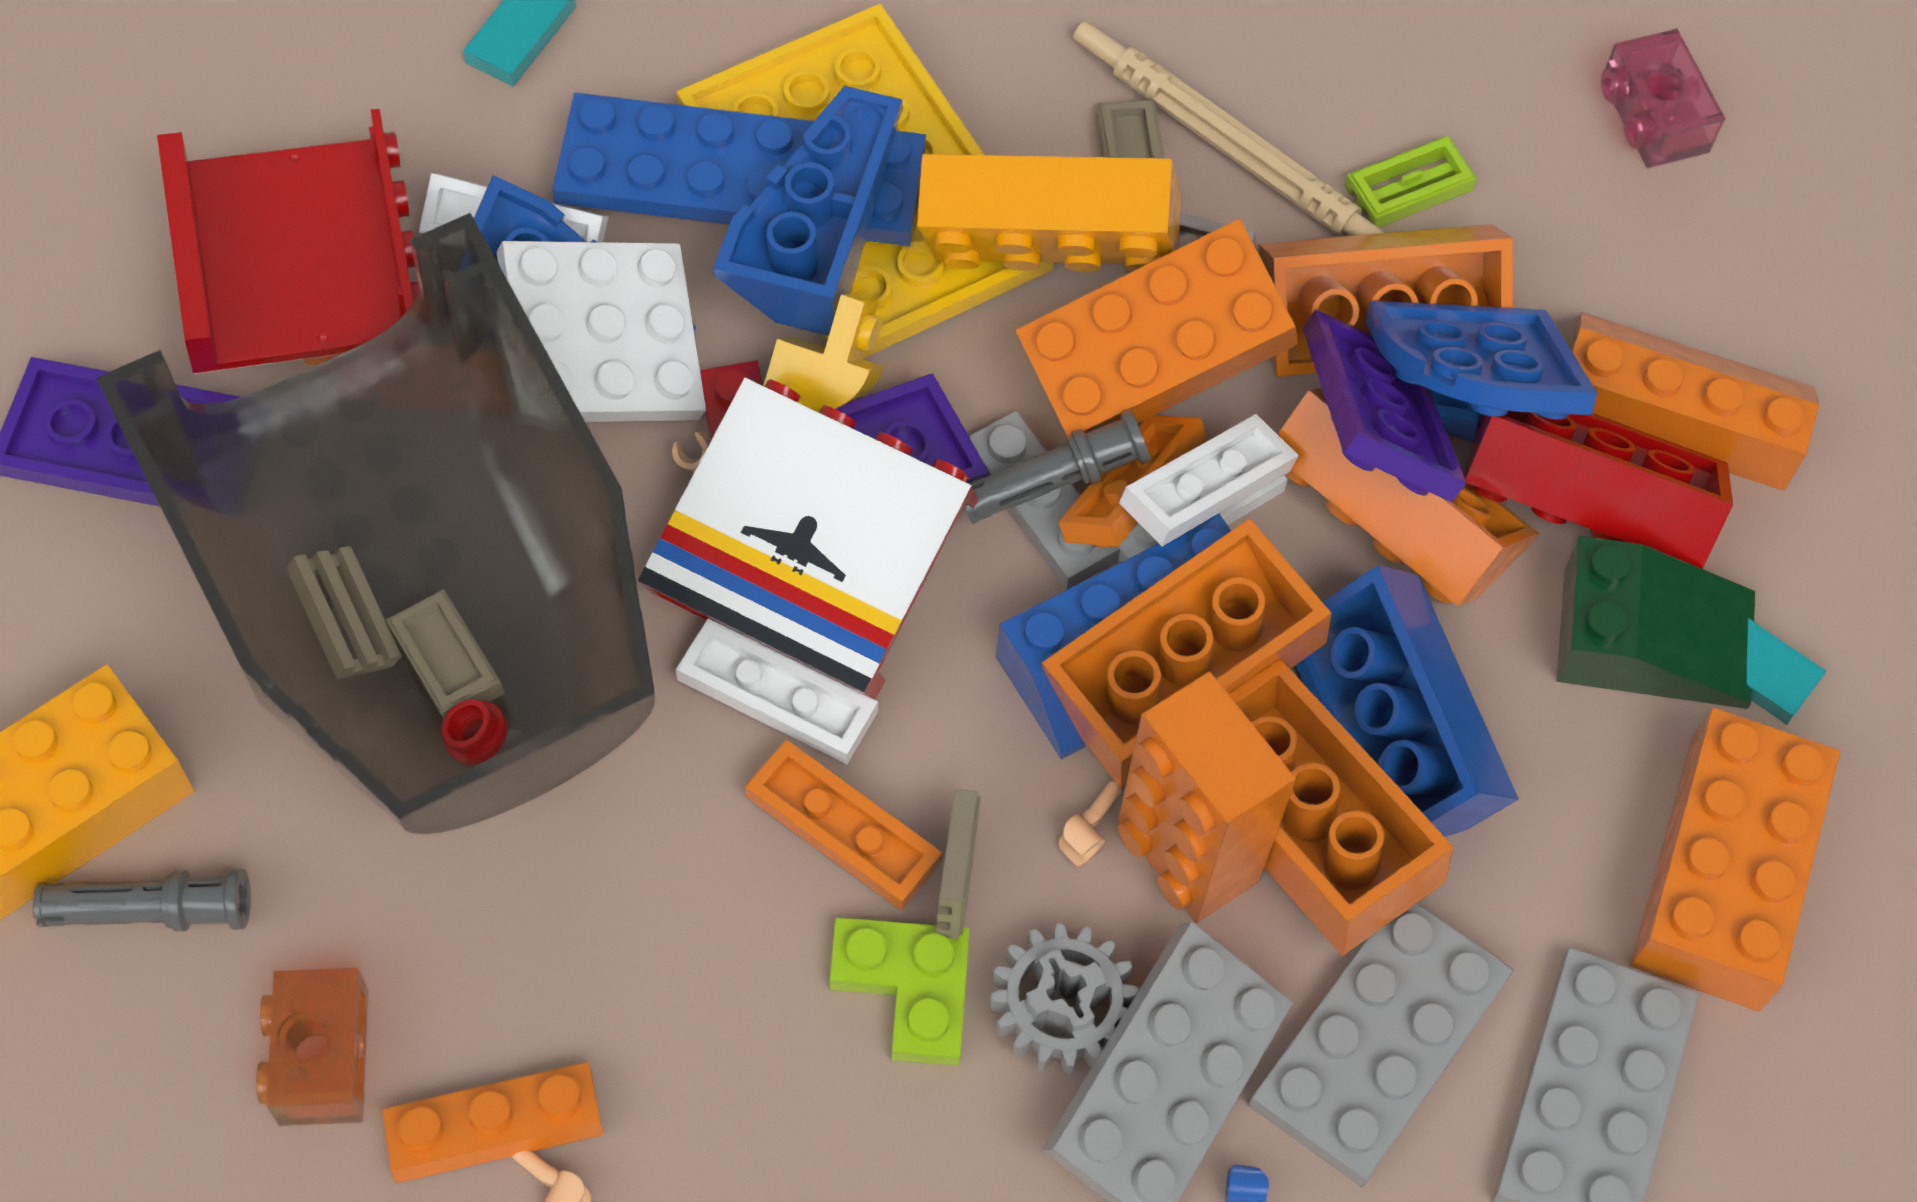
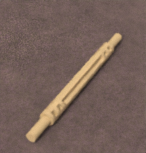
[1073,20,1385,237]

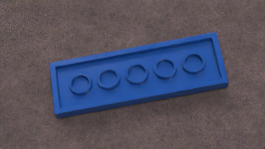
[552,92,926,246]

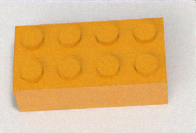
[917,154,1181,272]
[0,664,195,920]

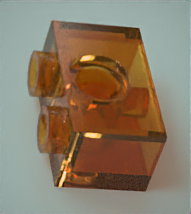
[256,968,368,1126]

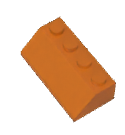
[1259,224,1513,377]
[1570,312,1820,491]
[1277,388,1540,606]
[1041,518,1332,789]

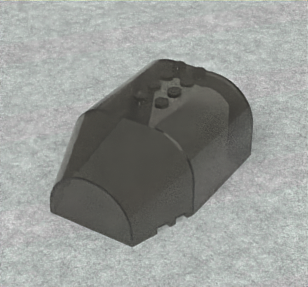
[96,213,655,834]

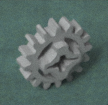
[990,923,1139,1075]

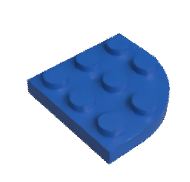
[1366,301,1597,419]

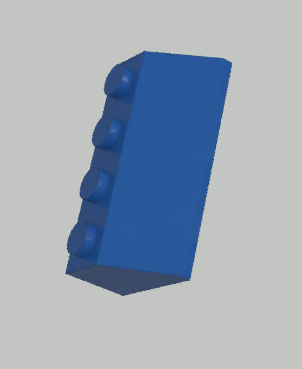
[996,513,1231,759]
[1295,565,1519,837]

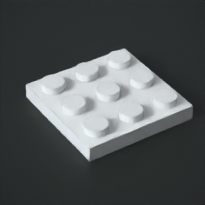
[497,241,706,423]

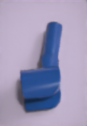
[1225,1164,1269,1202]

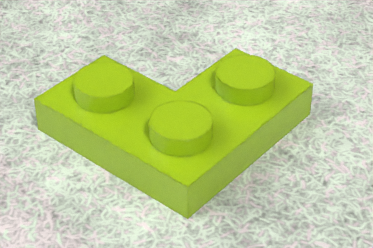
[829,917,970,1066]

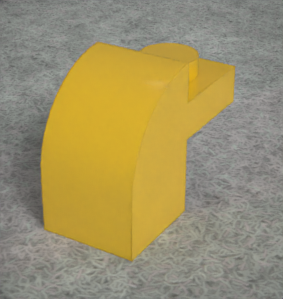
[764,293,884,413]

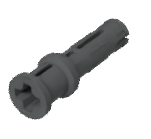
[964,409,1151,524]
[33,868,251,932]

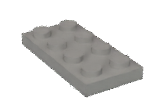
[1248,904,1514,1188]
[1041,921,1293,1202]
[1492,947,1699,1202]

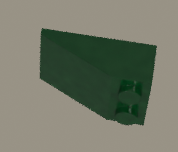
[1556,536,1755,709]

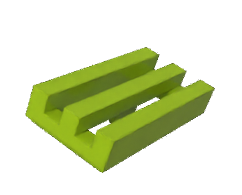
[1344,135,1477,228]

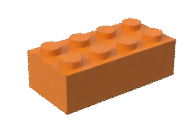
[1015,218,1298,437]
[1228,659,1454,956]
[1118,671,1296,923]
[1630,707,1841,1012]

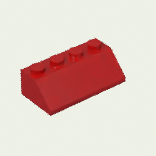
[1465,410,1733,569]

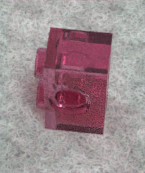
[1601,28,1725,169]

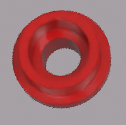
[441,699,508,765]

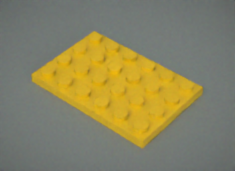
[676,3,1054,359]

